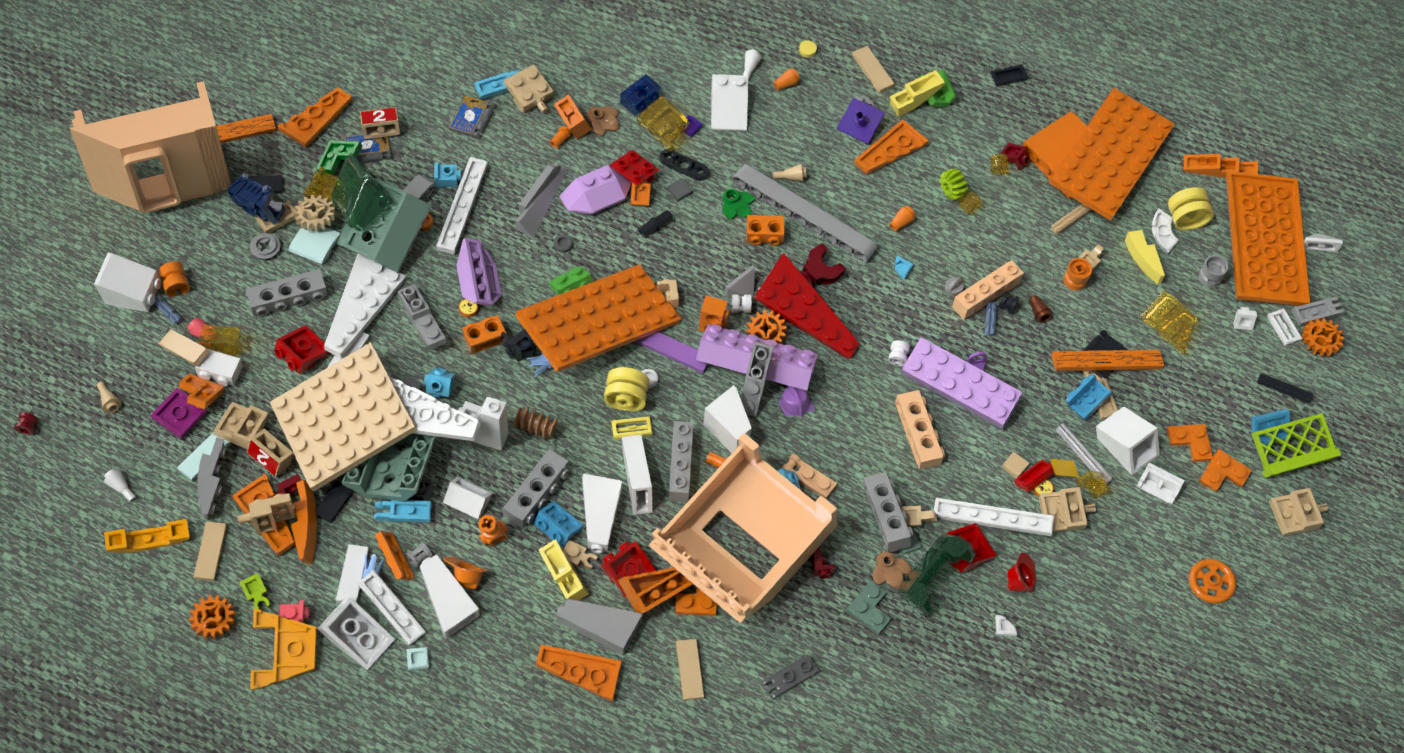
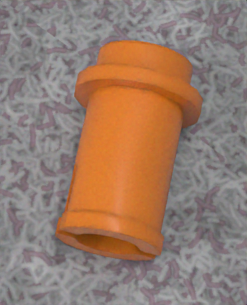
[549,126,571,149]
[706,451,728,468]

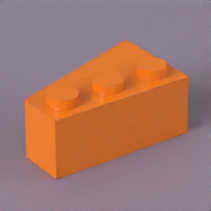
[617,567,693,614]

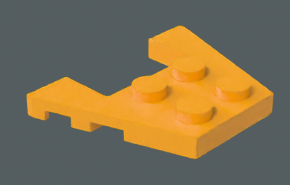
[250,609,317,690]

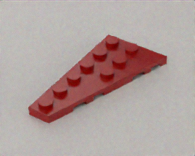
[754,253,859,359]

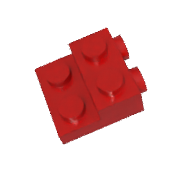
[274,325,330,374]
[940,523,997,573]
[600,541,656,598]

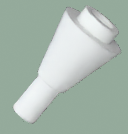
[743,49,762,81]
[104,469,136,502]

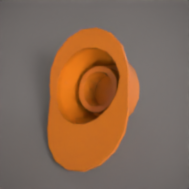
[443,556,488,589]

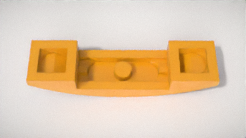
[104,519,190,553]

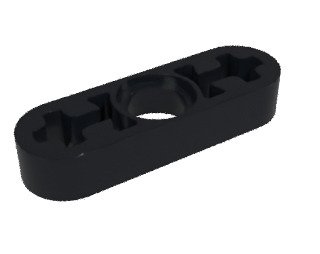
[660,149,708,181]

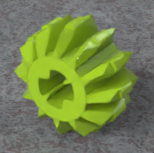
[939,168,968,200]

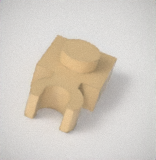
[563,540,598,570]

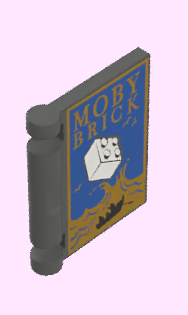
[448,95,496,139]
[344,134,391,165]

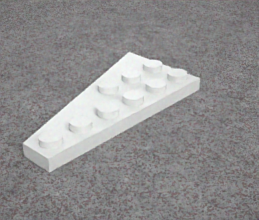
[324,254,406,358]
[389,375,481,441]

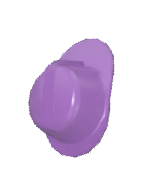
[779,386,815,417]

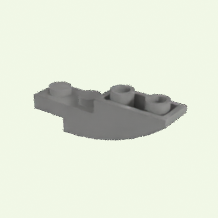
[397,284,447,350]
[741,341,774,417]
[197,437,227,520]

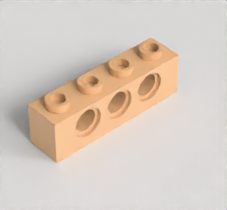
[952,260,1024,320]
[895,390,945,470]

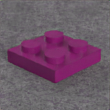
[150,388,208,440]

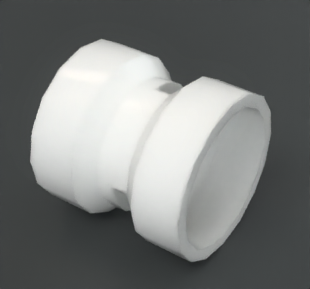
[731,294,751,313]
[888,340,910,366]

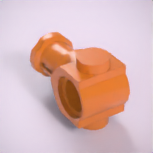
[478,515,509,547]

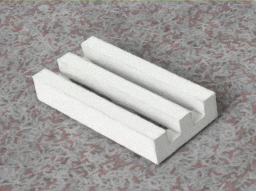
[1267,309,1302,346]

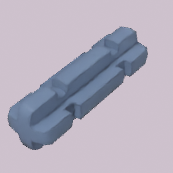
[154,295,183,325]
[985,302,997,337]

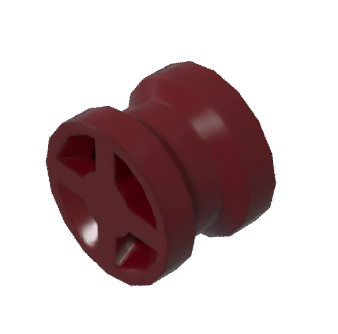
[14,412,39,435]

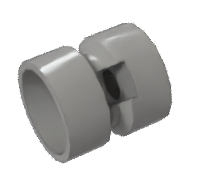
[1198,255,1228,288]

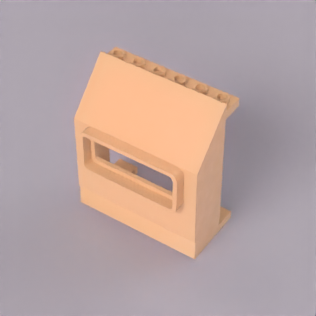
[69,81,231,213]
[649,433,837,623]

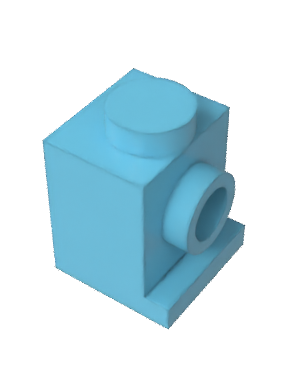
[434,163,461,187]

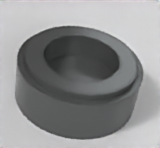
[554,234,572,253]

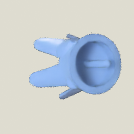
[527,354,552,377]
[361,554,385,578]

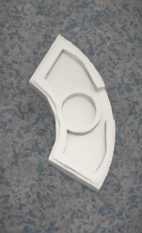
[1152,209,1179,254]

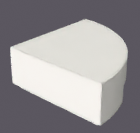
[995,615,1017,636]

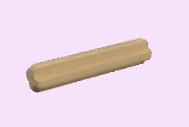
[1051,204,1092,234]

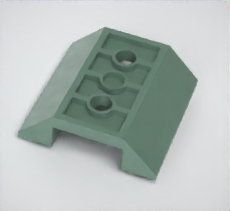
[336,177,431,273]
[342,433,437,501]

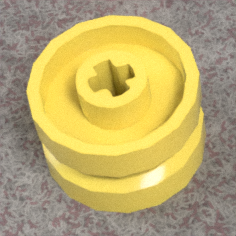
[1168,187,1214,230]
[604,367,649,412]

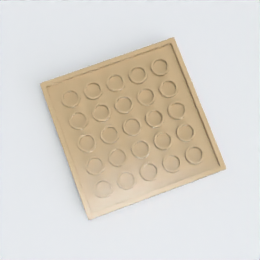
[270,342,417,492]

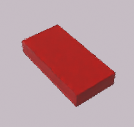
[1014,459,1055,492]

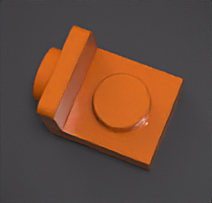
[631,180,650,206]

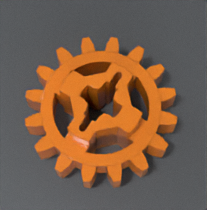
[746,310,787,344]
[1301,318,1344,357]
[189,595,236,640]

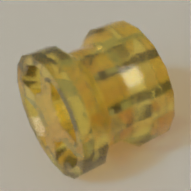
[990,154,1008,175]
[958,191,981,214]

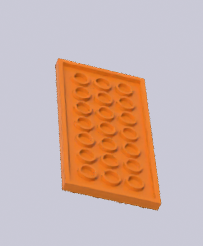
[1048,88,1175,221]
[1226,171,1310,306]
[515,264,682,372]

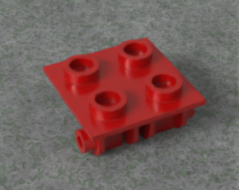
[609,150,660,186]

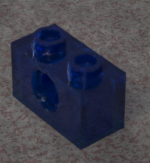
[620,74,661,116]

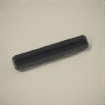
[1257,373,1313,403]

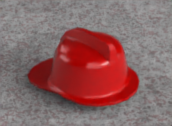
[1007,553,1037,593]

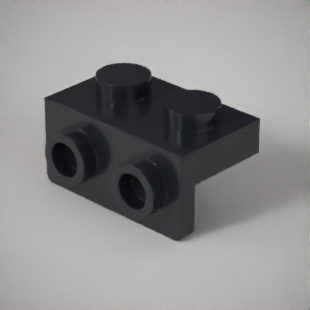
[501,329,537,362]

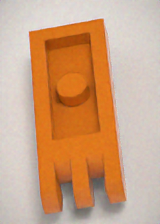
[375,531,414,580]

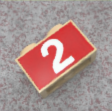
[360,107,400,139]
[247,429,293,477]

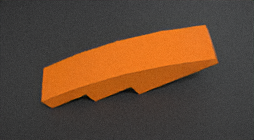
[1183,154,1258,178]
[291,480,317,565]

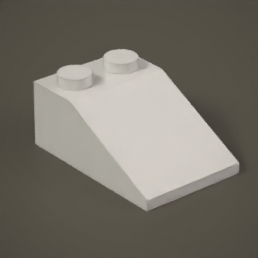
[711,74,748,131]
[317,597,395,670]

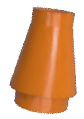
[773,68,800,91]
[889,206,916,232]

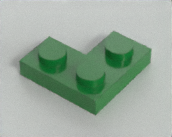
[316,140,362,174]

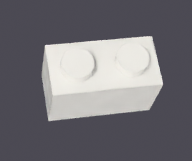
[195,349,243,386]

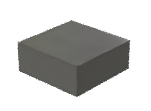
[667,178,693,202]

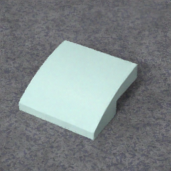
[288,227,341,264]

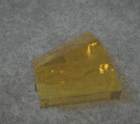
[635,96,689,151]
[1139,290,1197,354]

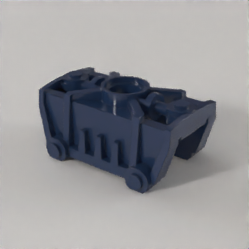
[227,174,286,225]

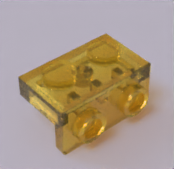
[304,166,343,202]
[199,325,242,356]

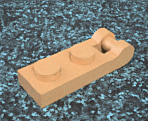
[781,454,837,499]

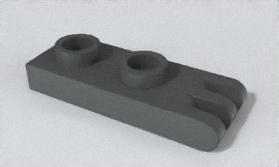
[761,654,819,700]

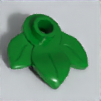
[722,189,755,219]

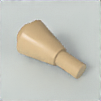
[773,163,807,182]
[97,382,122,413]

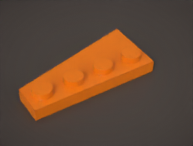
[277,87,352,148]
[854,119,929,174]
[232,473,295,557]
[536,644,621,702]

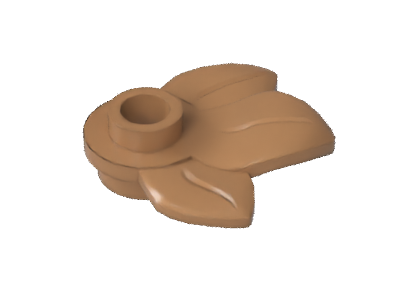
[587,106,620,136]
[873,551,912,589]

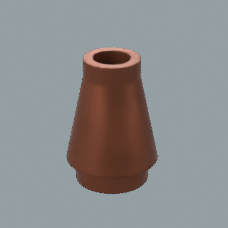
[1029,295,1052,323]

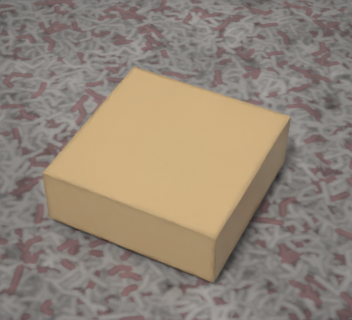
[1002,452,1029,478]

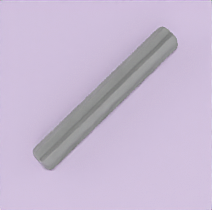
[1056,423,1113,485]

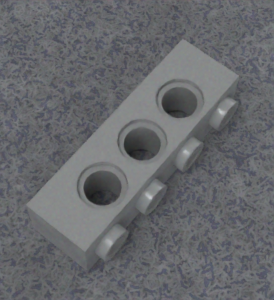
[246,269,328,316]
[668,421,693,502]
[503,449,569,528]
[863,472,913,553]

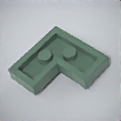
[846,580,891,635]

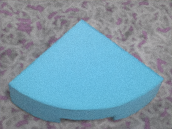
[895,256,914,280]

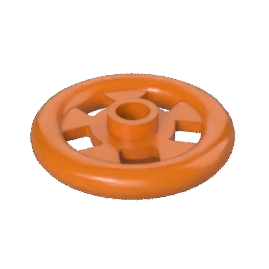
[1189,559,1236,604]

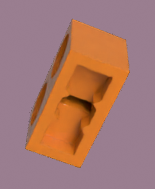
[554,94,592,139]
[746,215,784,246]
[698,296,730,332]
[462,315,506,355]

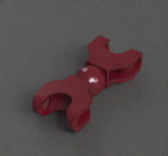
[756,243,846,320]

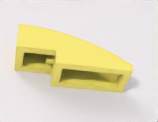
[890,70,945,117]
[1125,230,1165,284]
[539,539,589,601]

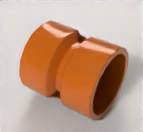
[1063,258,1092,291]
[159,261,190,297]

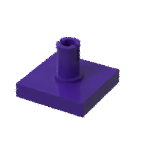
[837,98,885,145]

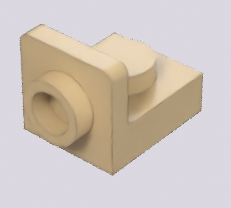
[657,279,679,308]

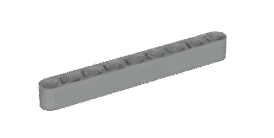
[732,164,877,263]

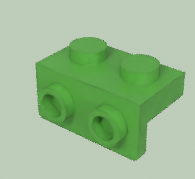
[920,70,956,108]
[549,266,593,295]

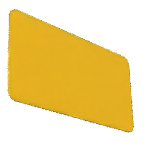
[1050,459,1079,477]

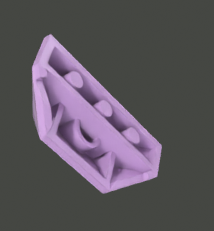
[559,165,632,214]
[456,238,502,306]

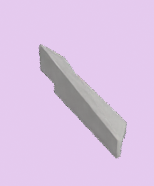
[516,162,567,238]

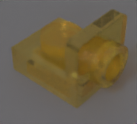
[1075,470,1109,499]

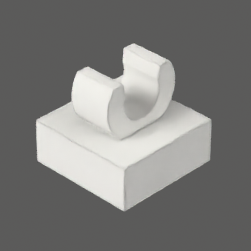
[1234,307,1257,330]

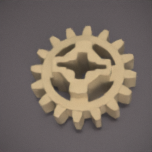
[294,195,335,232]

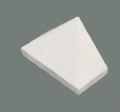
[1304,234,1343,252]

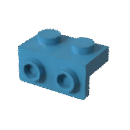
[1066,374,1112,421]
[1251,409,1296,446]

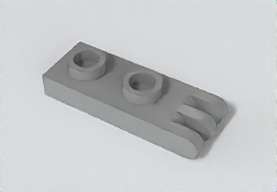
[1292,296,1346,327]

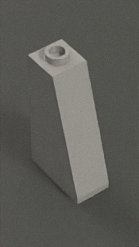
[556,599,642,655]

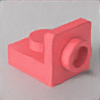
[280,600,309,624]

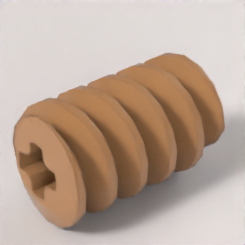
[513,407,558,440]

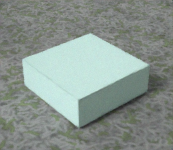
[407,647,429,670]

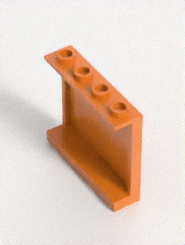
[1023,111,1087,199]

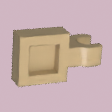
[1078,244,1104,271]
[901,506,937,527]

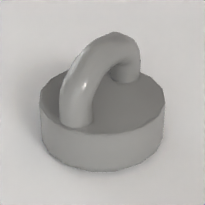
[945,277,964,296]

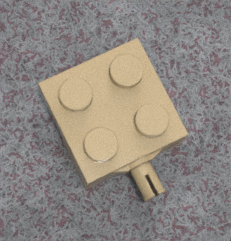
[504,64,553,113]
[213,402,273,449]
[1038,487,1096,533]
[1269,488,1328,536]
[237,493,296,535]

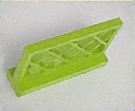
[1252,413,1341,478]

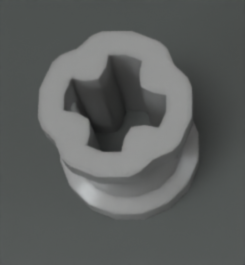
[406,542,433,568]

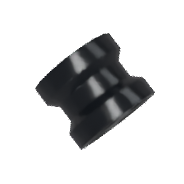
[998,291,1020,314]

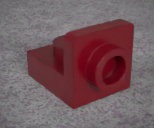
[999,143,1030,171]
[276,474,302,495]
[810,547,835,579]

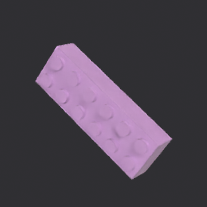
[696,324,818,391]
[902,337,1022,430]

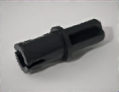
[638,210,673,238]

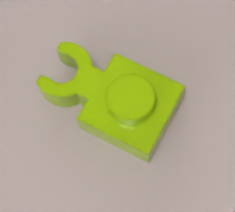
[239,573,270,610]

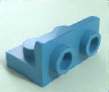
[534,501,583,548]

